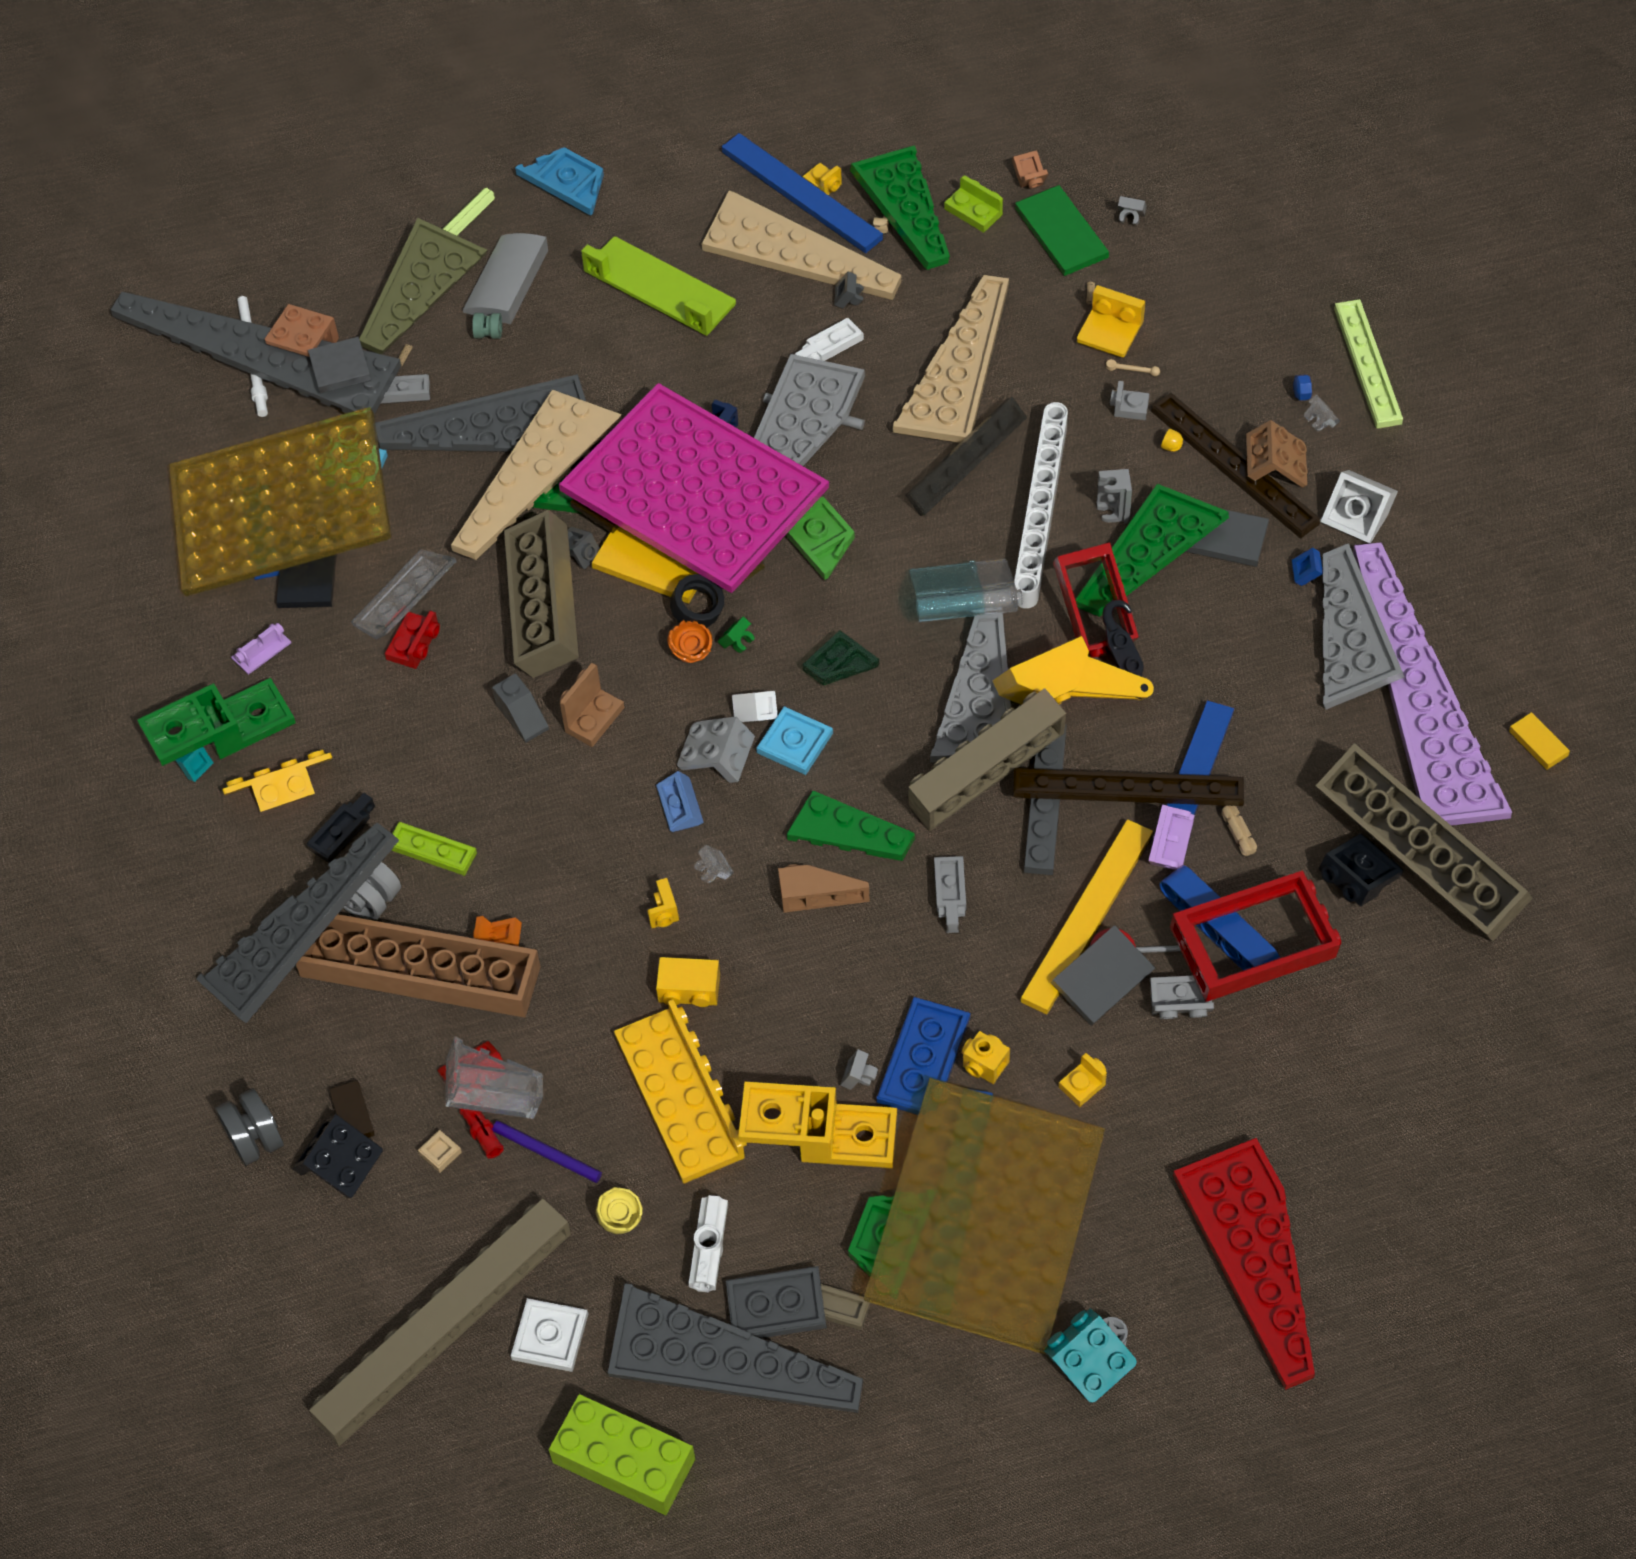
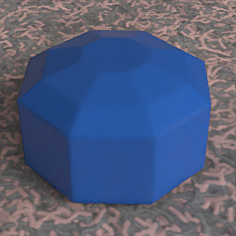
[1293,374,1312,400]

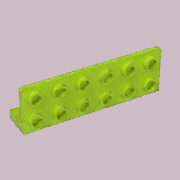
[581,236,736,336]

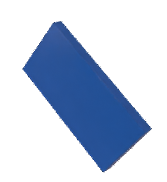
[877,997,970,1120]

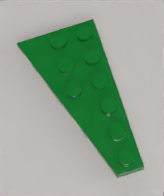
[850,145,950,270]
[1075,484,1229,617]

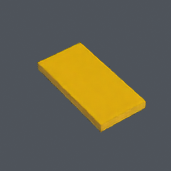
[592,526,698,604]

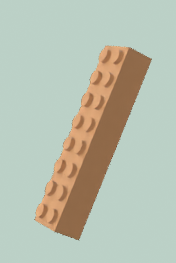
[296,914,541,1018]

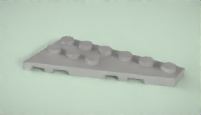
[1323,543,1405,710]
[930,613,1011,762]

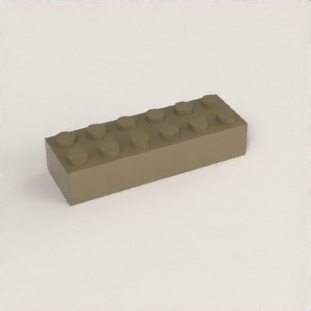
[504,509,579,678]
[908,688,1066,832]

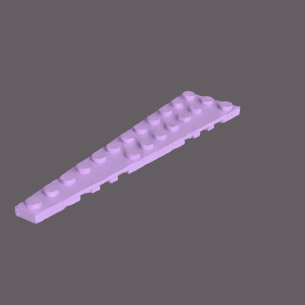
[1353,542,1512,826]

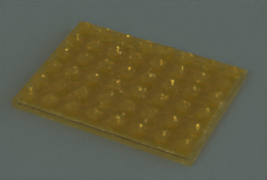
[169,407,392,596]
[864,1078,1105,1354]

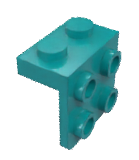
[1043,1308,1137,1402]

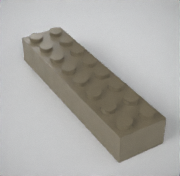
[1316,743,1533,942]

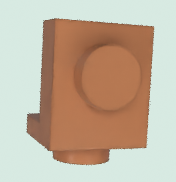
[1012,150,1048,189]

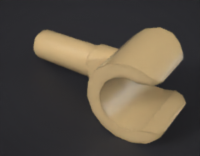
[873,216,889,233]

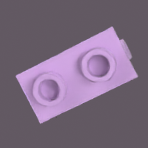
[231,623,291,675]

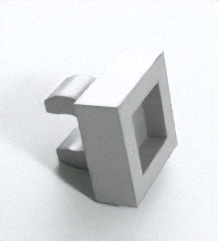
[1118,196,1147,226]
[840,1049,878,1090]

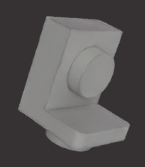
[1110,381,1149,420]

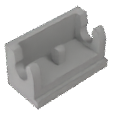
[1096,469,1132,524]

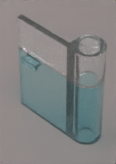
[909,559,1023,622]

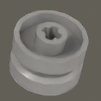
[343,862,401,921]

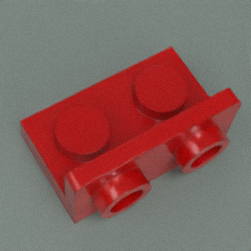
[385,611,440,669]

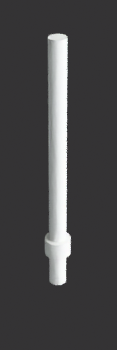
[237,296,268,417]

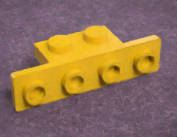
[222,750,332,812]

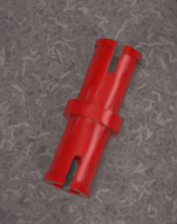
[460,1100,504,1159]

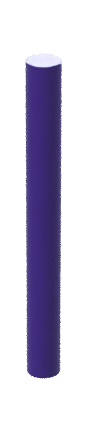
[492,1121,602,1183]

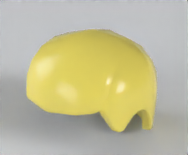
[595,1187,643,1234]

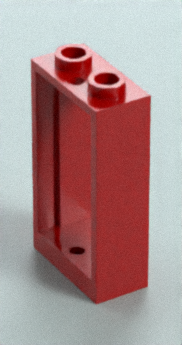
[1053,542,1139,658]

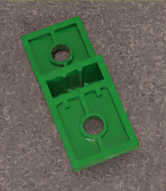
[137,678,296,766]

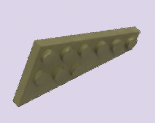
[359,218,487,354]

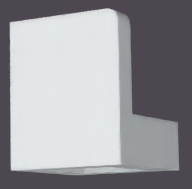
[732,691,778,722]

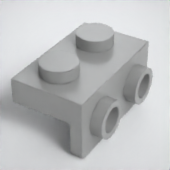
[1150,976,1214,1019]

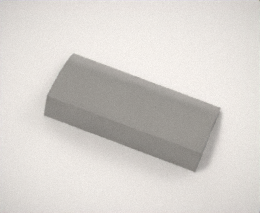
[463,233,548,324]

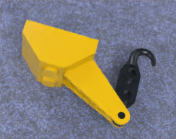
[992,600,1154,705]

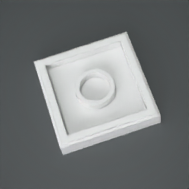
[511,1298,588,1372]

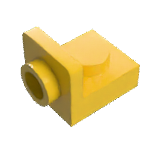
[803,163,842,195]
[647,878,679,928]
[1059,1053,1107,1107]

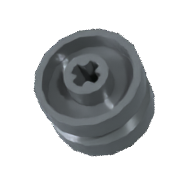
[215,1088,284,1166]

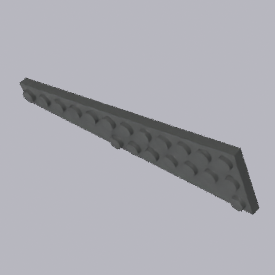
[111,292,401,423]

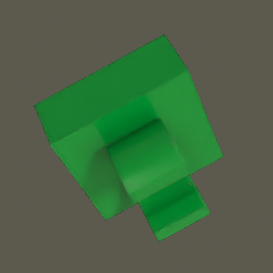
[717,616,755,653]

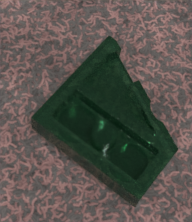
[803,630,880,686]

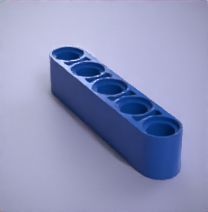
[1159,865,1280,970]

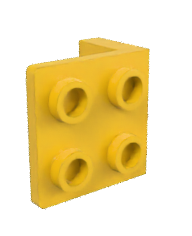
[1077,285,1145,357]

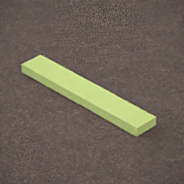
[1334,299,1403,429]

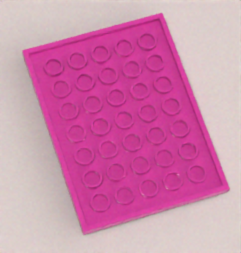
[559,383,829,593]

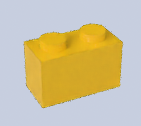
[656,957,720,1007]

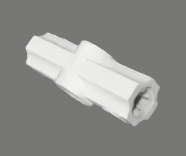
[689,1195,728,1293]

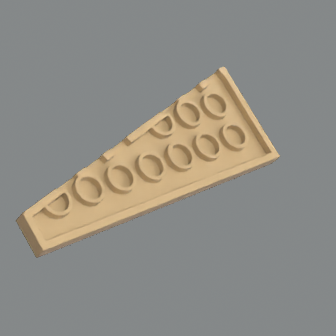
[702,191,901,300]
[451,390,622,560]

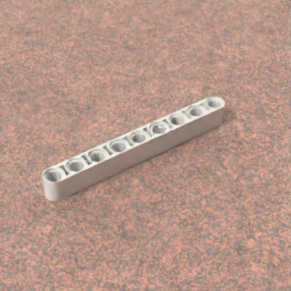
[1014,402,1068,609]

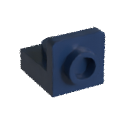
[712,400,739,428]

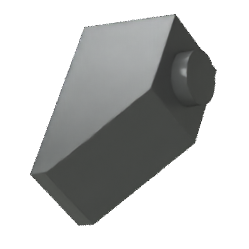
[492,673,549,743]

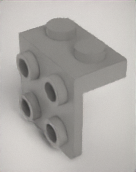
[677,717,755,783]

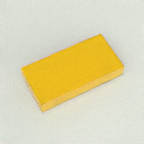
[1509,712,1570,770]

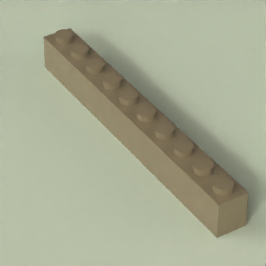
[309,1199,571,1447]

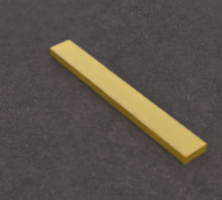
[1021,819,1153,1015]

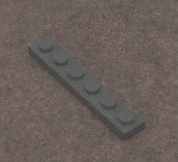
[1024,724,1067,875]

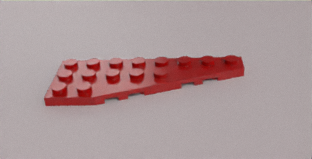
[1173,1138,1315,1390]

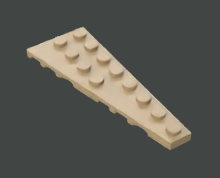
[893,275,1009,444]

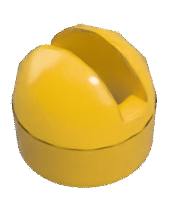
[1161,429,1183,452]

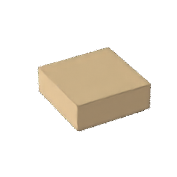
[418,1130,462,1173]

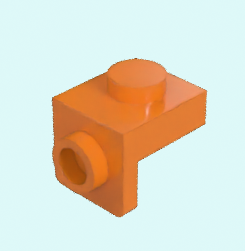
[473,916,522,947]

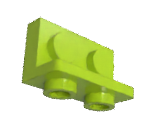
[944,175,1003,233]

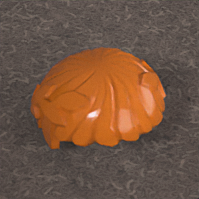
[667,620,713,663]

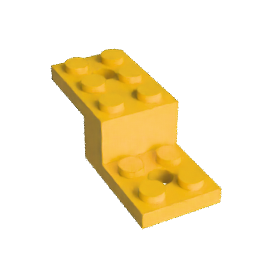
[738,1082,897,1168]

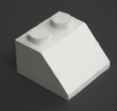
[1321,470,1398,543]

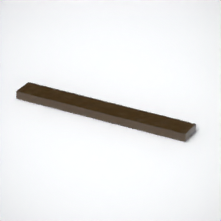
[1151,393,1321,539]
[1013,768,1244,806]

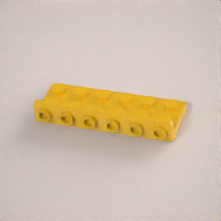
[614,999,747,1184]

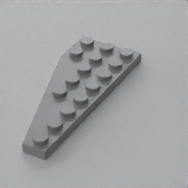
[754,354,865,466]

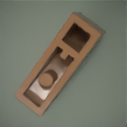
[778,864,870,913]

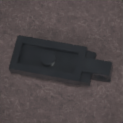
[306,793,375,863]

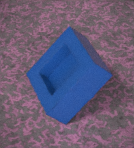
[1292,548,1323,586]

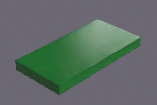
[1015,185,1109,276]

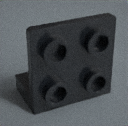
[292,1114,383,1198]

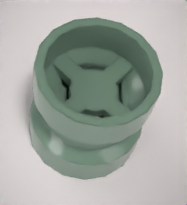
[473,313,502,339]

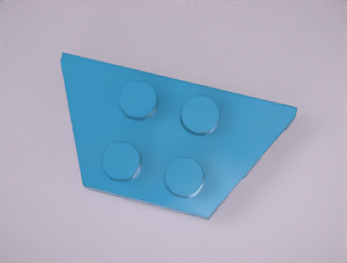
[515,147,604,216]

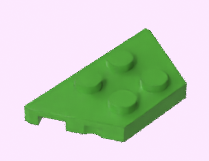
[786,497,855,580]

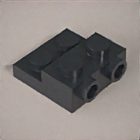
[1318,833,1404,907]

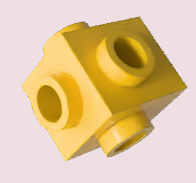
[961,1031,1010,1084]

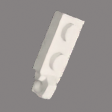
[795,318,864,361]

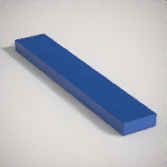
[1167,700,1234,815]

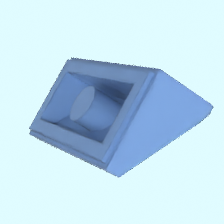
[656,771,704,832]

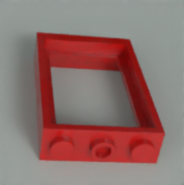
[1170,870,1341,1002]

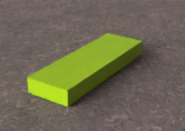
[391,822,477,876]

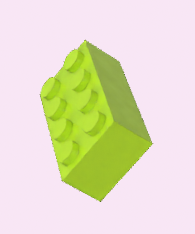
[549,1394,695,1515]

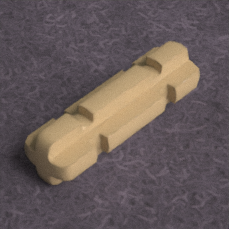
[1222,806,1257,856]

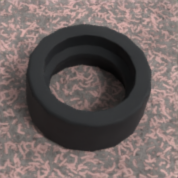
[670,574,725,628]

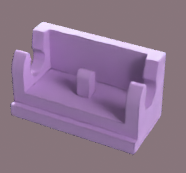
[1149,805,1195,870]

